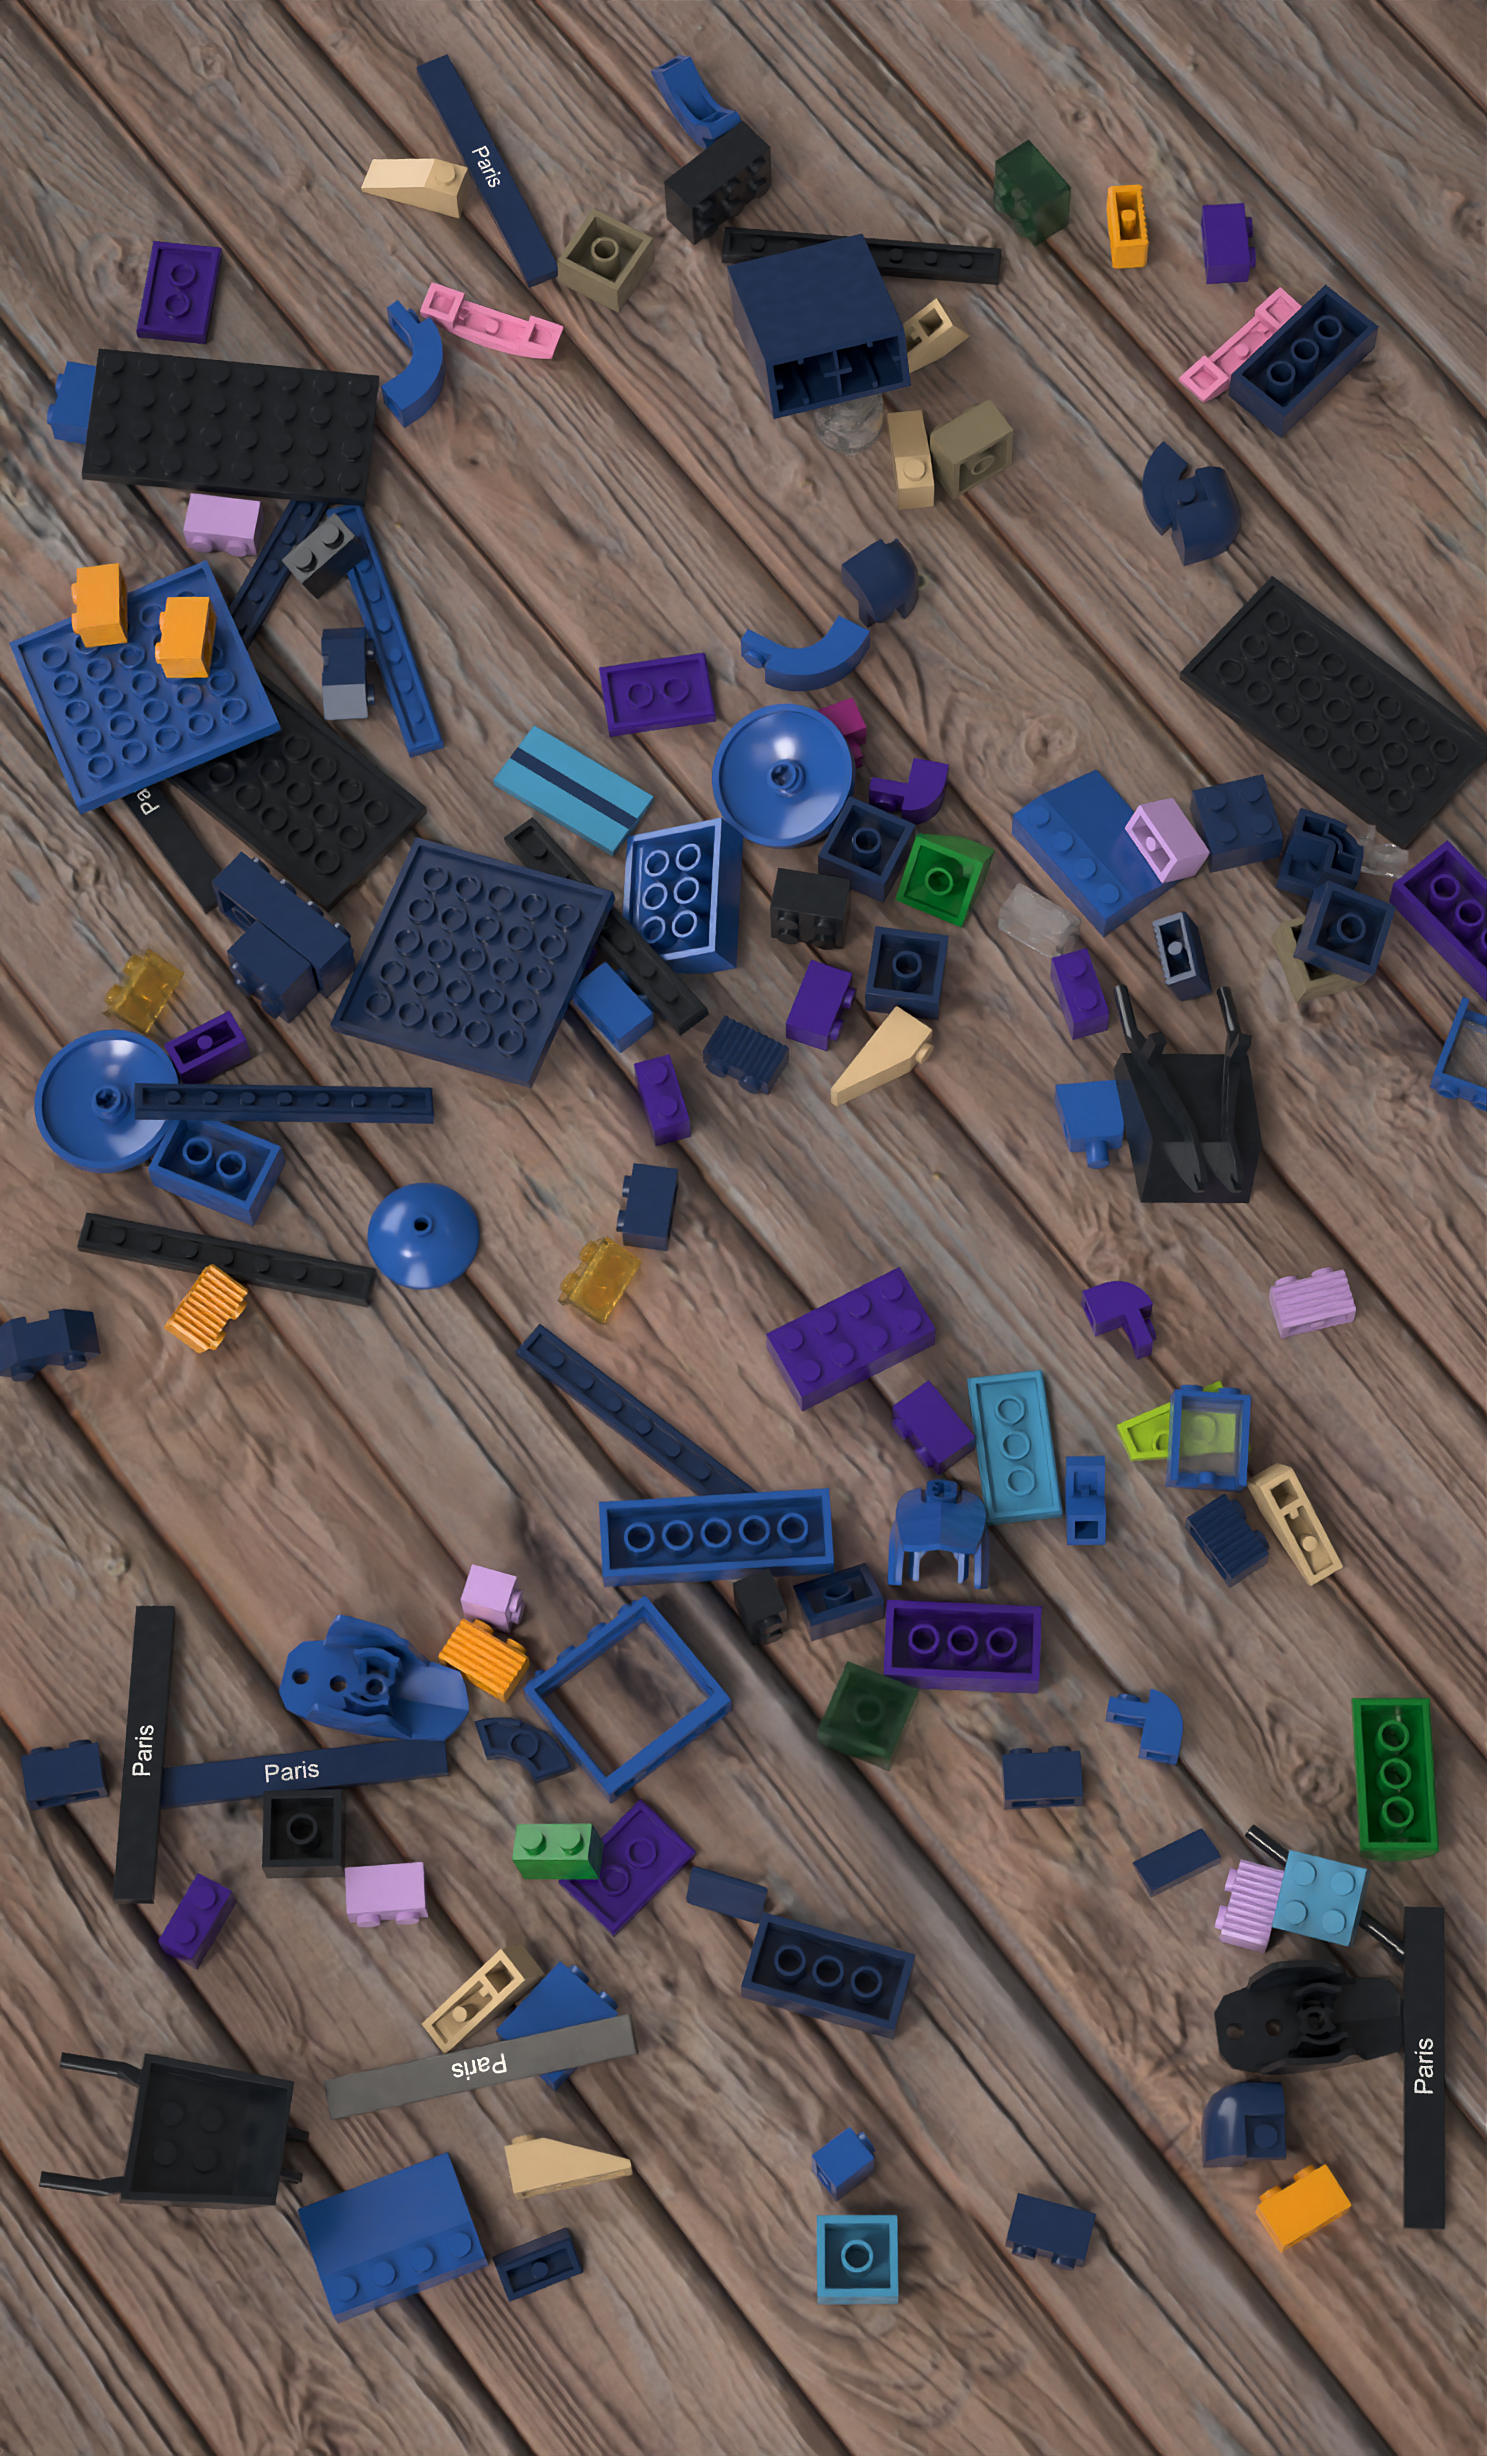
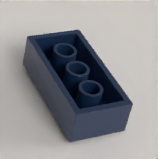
[1228,284,1379,438]
[212,851,356,999]
[741,1912,915,2040]

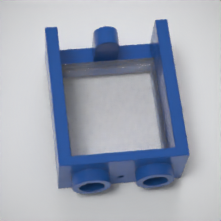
[1430,997,1487,1112]
[1165,1385,1251,1493]

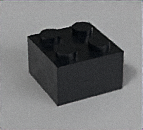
[770,868,851,950]
[262,1789,346,1879]

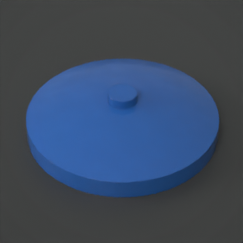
[712,704,856,849]
[34,1029,181,1173]

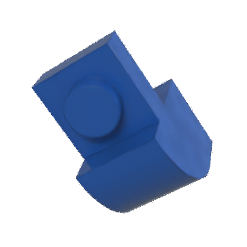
[1065,1456,1106,1545]
[1105,1689,1183,1765]

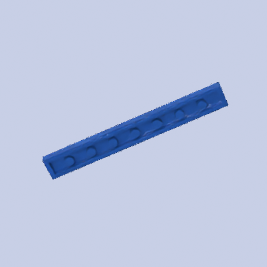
[326,505,444,758]

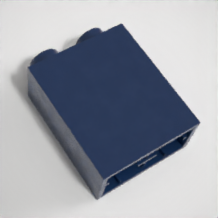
[727,234,911,419]

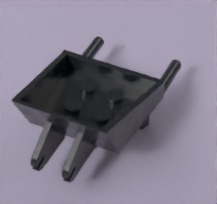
[1113,984,1262,1203]
[39,2052,310,2210]

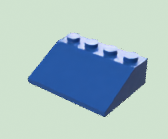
[1012,770,1184,938]
[623,818,743,974]
[297,2152,489,2323]

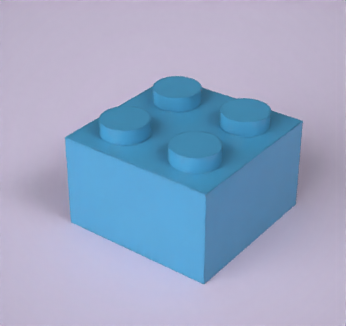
[1271,1850,1371,1947]
[817,2215,898,2305]

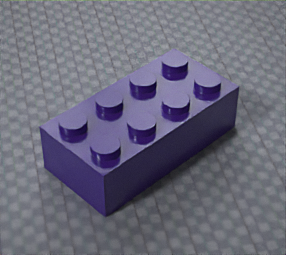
[1389,840,1487,1002]
[766,1267,936,1412]
[883,1600,1042,1694]

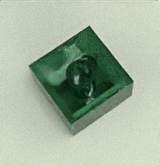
[993,139,1071,247]
[817,1661,919,1771]

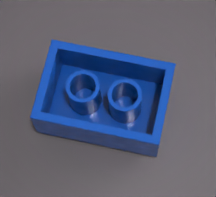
[148,1120,286,1226]

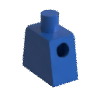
[1054,1080,1124,1169]

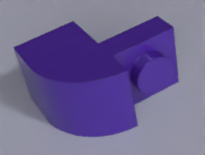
[869,758,949,825]
[1081,1281,1156,1360]

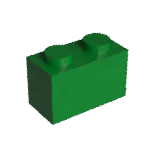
[512,1824,604,1879]

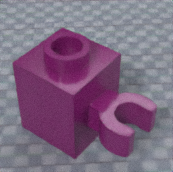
[817,697,867,769]

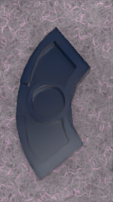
[1142,441,1188,536]
[474,1718,572,1784]

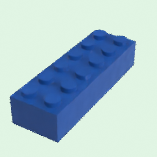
[599,1488,834,1587]

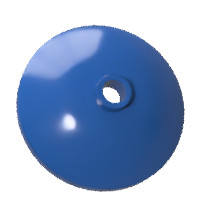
[368,1183,480,1290]

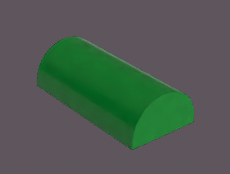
[1351,1698,1439,1861]

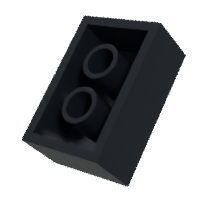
[664,121,772,245]

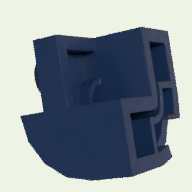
[1161,466,1241,567]
[841,538,919,628]
[1275,808,1364,908]
[1201,2082,1286,2168]

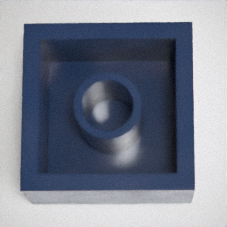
[1190,774,1283,873]
[818,796,916,903]
[1293,880,1396,983]
[227,920,318,1024]
[865,926,949,1020]

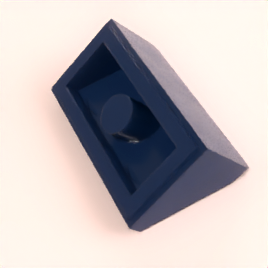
[1132,1828,1221,1898]
[686,1866,768,1924]
[492,2228,584,2302]

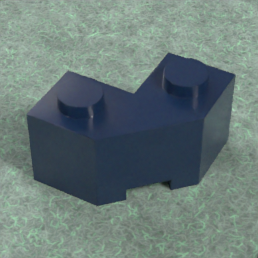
[321,627,375,720]
[0,1308,101,1382]

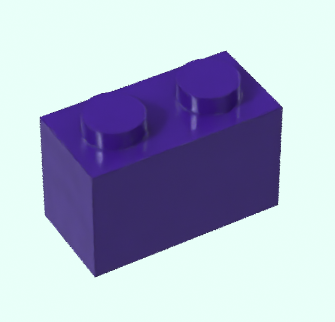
[1200,203,1256,284]
[1050,948,1109,1040]
[785,960,857,1051]
[164,1010,251,1084]
[634,1054,691,1146]
[891,1380,975,1476]
[158,1873,237,1970]

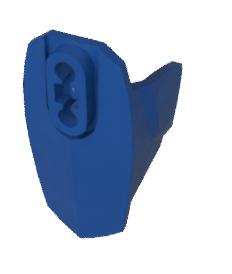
[887,1479,990,1589]
[279,1615,469,1741]

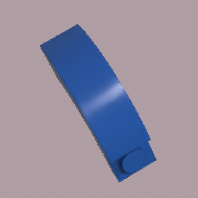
[651,55,742,149]
[381,300,445,428]
[741,615,870,691]

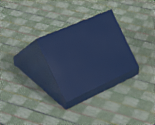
[793,1563,884,1642]

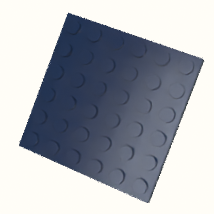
[330,837,615,1089]

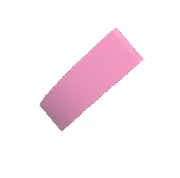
[420,282,564,359]
[1179,287,1302,403]

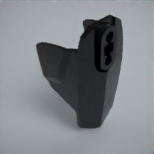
[1214,1960,1403,2075]

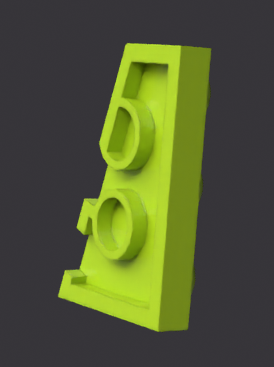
[1115,1381,1252,1462]

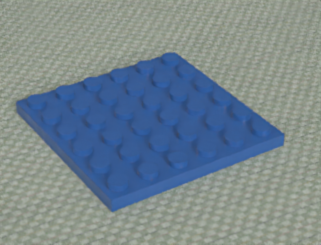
[9,560,282,815]

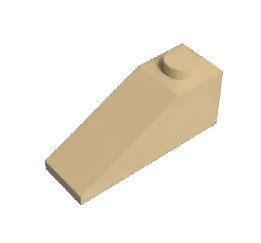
[361,159,471,218]
[902,298,970,373]
[887,410,934,510]
[831,1006,934,1107]
[1247,1463,1343,1586]
[422,1944,545,2054]
[504,2135,633,2200]

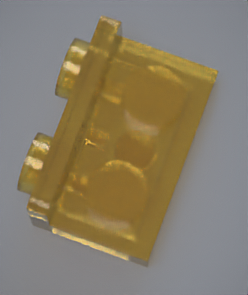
[102,948,185,1035]
[557,1236,642,1325]

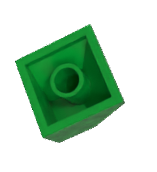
[895,834,995,928]

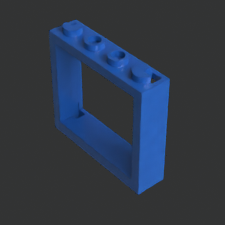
[523,1596,732,1804]

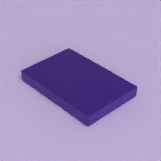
[136,241,223,344]
[599,652,716,737]
[558,1799,696,1937]

